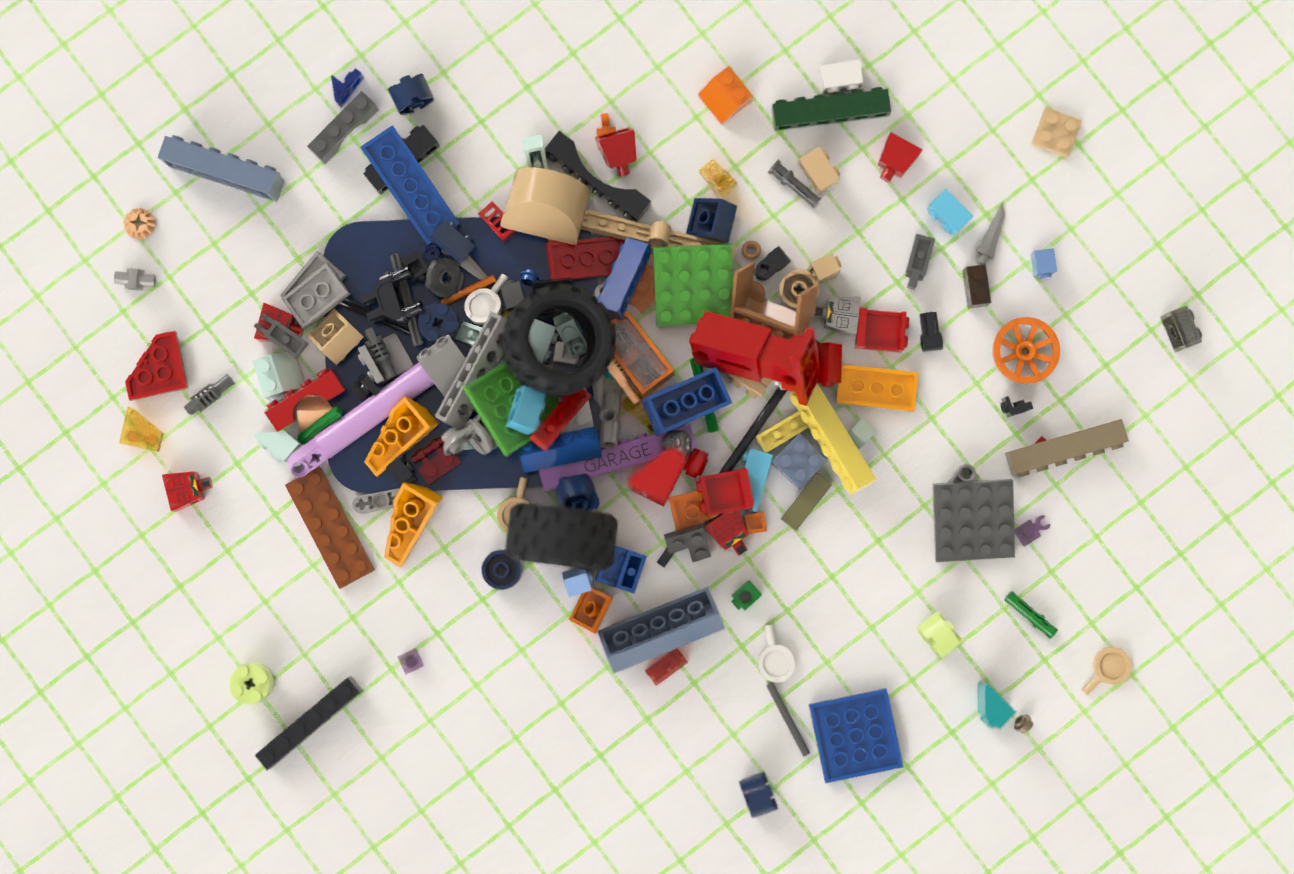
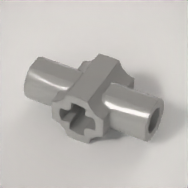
[114,268,156,290]

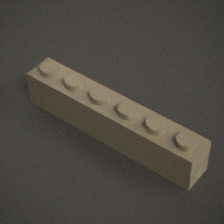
[1005,419,1129,478]

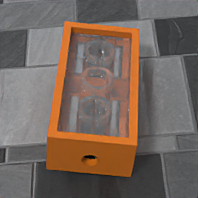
[611,310,675,399]

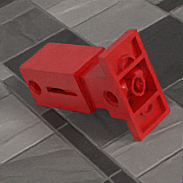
[689,311,821,406]

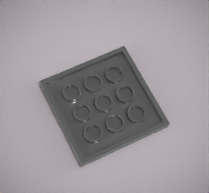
[933,479,1015,562]

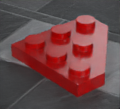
[125,331,188,401]

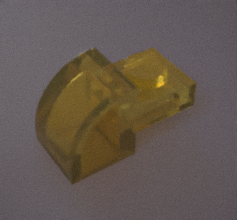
[699,159,738,198]
[621,390,654,431]

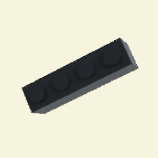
[363,125,440,195]

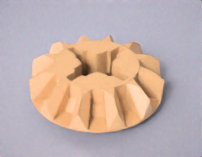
[123,208,155,239]

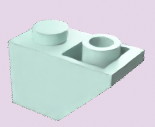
[553,312,587,359]
[530,319,559,364]
[254,431,302,462]

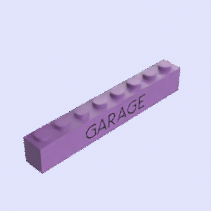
[538,424,697,492]

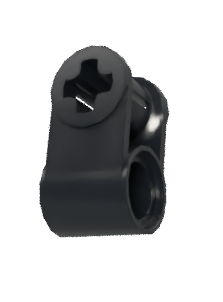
[754,246,791,281]

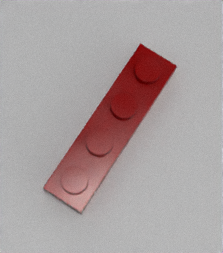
[530,389,592,451]

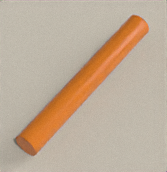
[440,275,496,305]

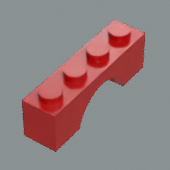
[264,368,345,432]

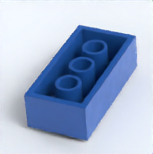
[641,367,732,437]

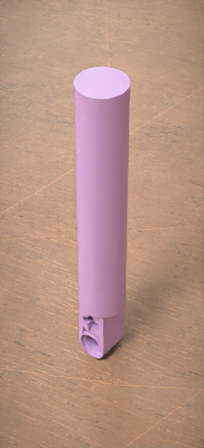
[287,362,434,477]

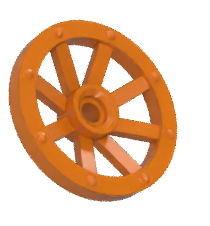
[992,317,1060,384]

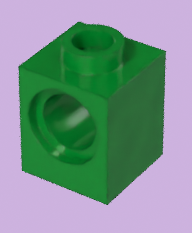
[731,580,762,611]

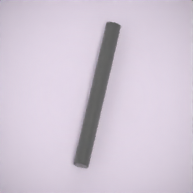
[766,682,810,756]

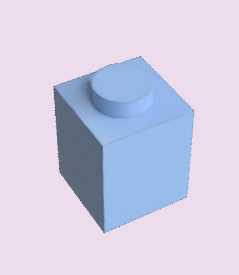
[562,567,593,597]

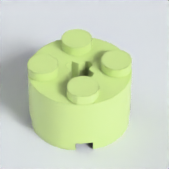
[916,611,963,659]
[230,663,274,704]

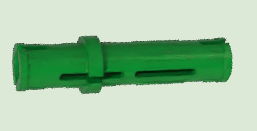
[1004,591,1058,639]

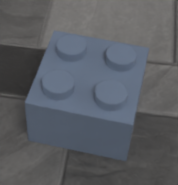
[771,433,828,490]

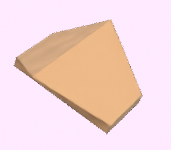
[297,395,333,432]

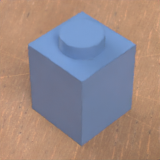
[1031,248,1057,279]

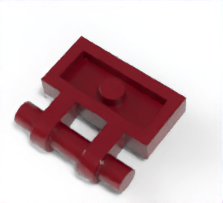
[410,435,462,485]

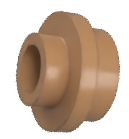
[741,241,761,260]

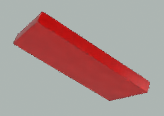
[546,237,624,280]

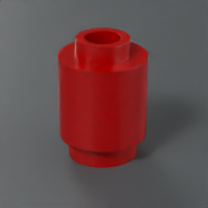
[683,448,709,479]

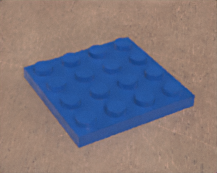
[808,688,903,783]

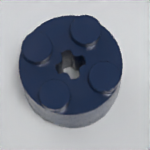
[388,73,434,115]
[418,303,460,344]
[555,473,600,511]
[481,550,523,590]
[739,771,778,818]

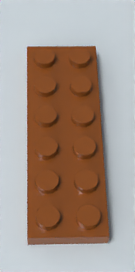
[285,466,375,589]

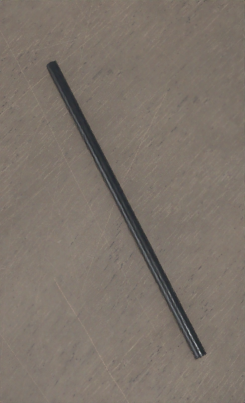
[657,340,820,568]

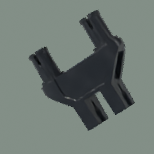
[360,265,425,324]

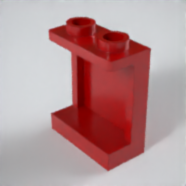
[855,307,909,353]
[696,468,754,516]

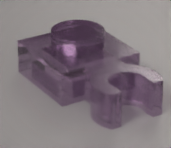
[1014,515,1051,547]

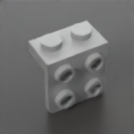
[357,334,413,385]

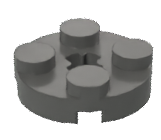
[425,258,464,298]

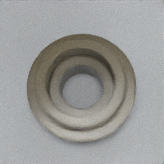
[1014,715,1033,734]

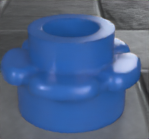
[520,269,539,286]

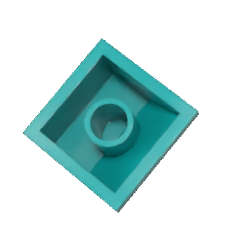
[977,681,1016,729]

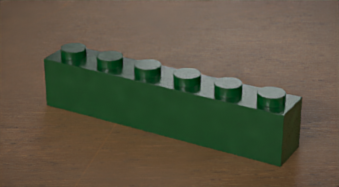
[771,87,891,131]

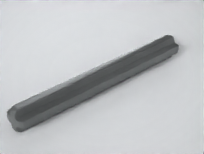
[390,253,424,346]

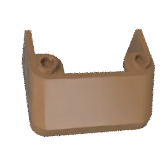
[730,262,818,340]

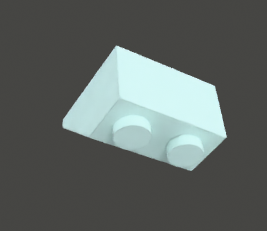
[252,352,304,400]

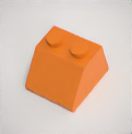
[698,66,753,125]

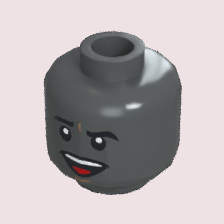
[662,430,692,456]

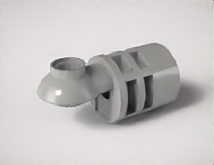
[442,414,498,455]

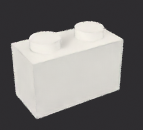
[819,60,863,95]

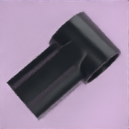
[919,312,943,352]

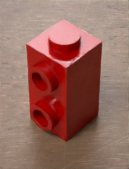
[816,342,842,387]

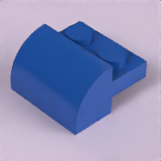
[595,545,647,594]

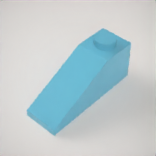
[742,448,773,512]

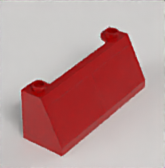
[627,447,687,507]

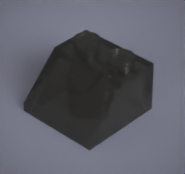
[1160,306,1202,353]

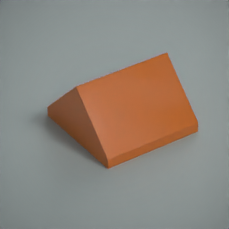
[569,587,614,634]

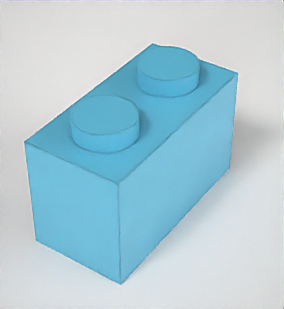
[927,189,973,236]
[506,385,546,435]

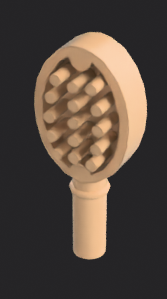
[608,359,640,404]

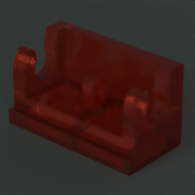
[645,648,688,686]

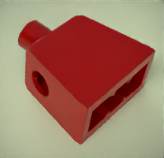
[595,127,637,176]
[878,132,923,183]

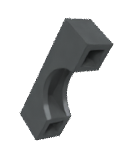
[307,91,379,164]

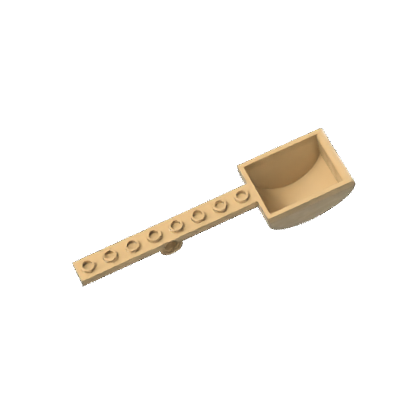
[500,168,737,263]

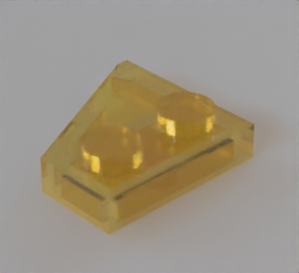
[119,407,164,452]

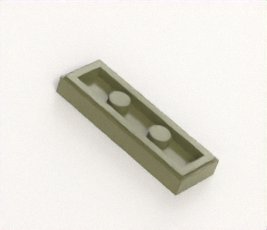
[781,473,833,531]

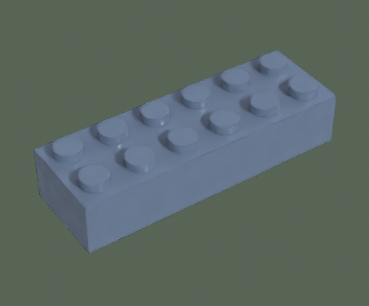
[157,135,285,202]
[597,587,725,673]

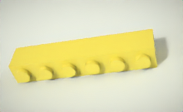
[789,383,876,495]

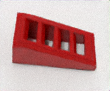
[478,201,517,243]

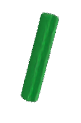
[297,407,343,445]

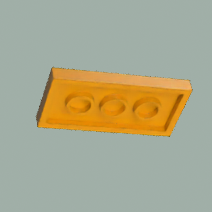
[836,364,918,412]

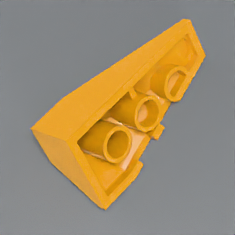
[364,396,439,477]
[384,482,443,567]

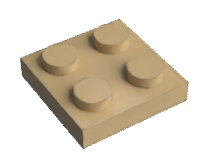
[1031,107,1082,158]

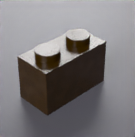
[962,264,991,309]

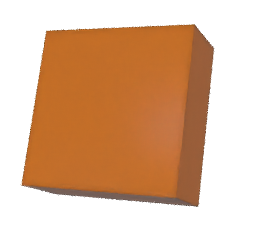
[744,512,767,534]

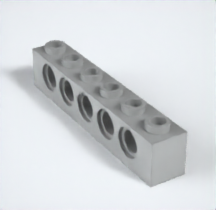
[435,311,507,430]

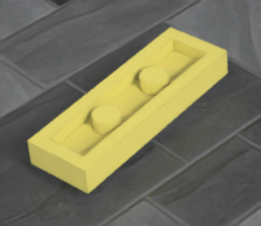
[755,411,809,453]

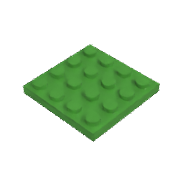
[653,244,733,326]
[463,362,560,456]

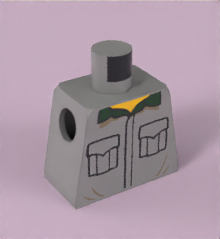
[814,297,861,336]

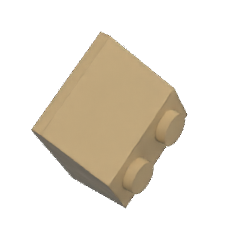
[307,309,363,365]

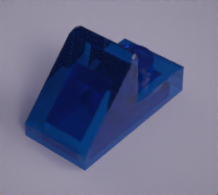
[331,68,364,108]

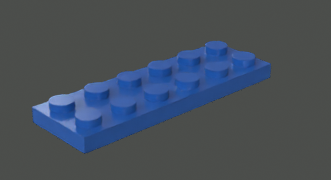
[360,125,460,246]

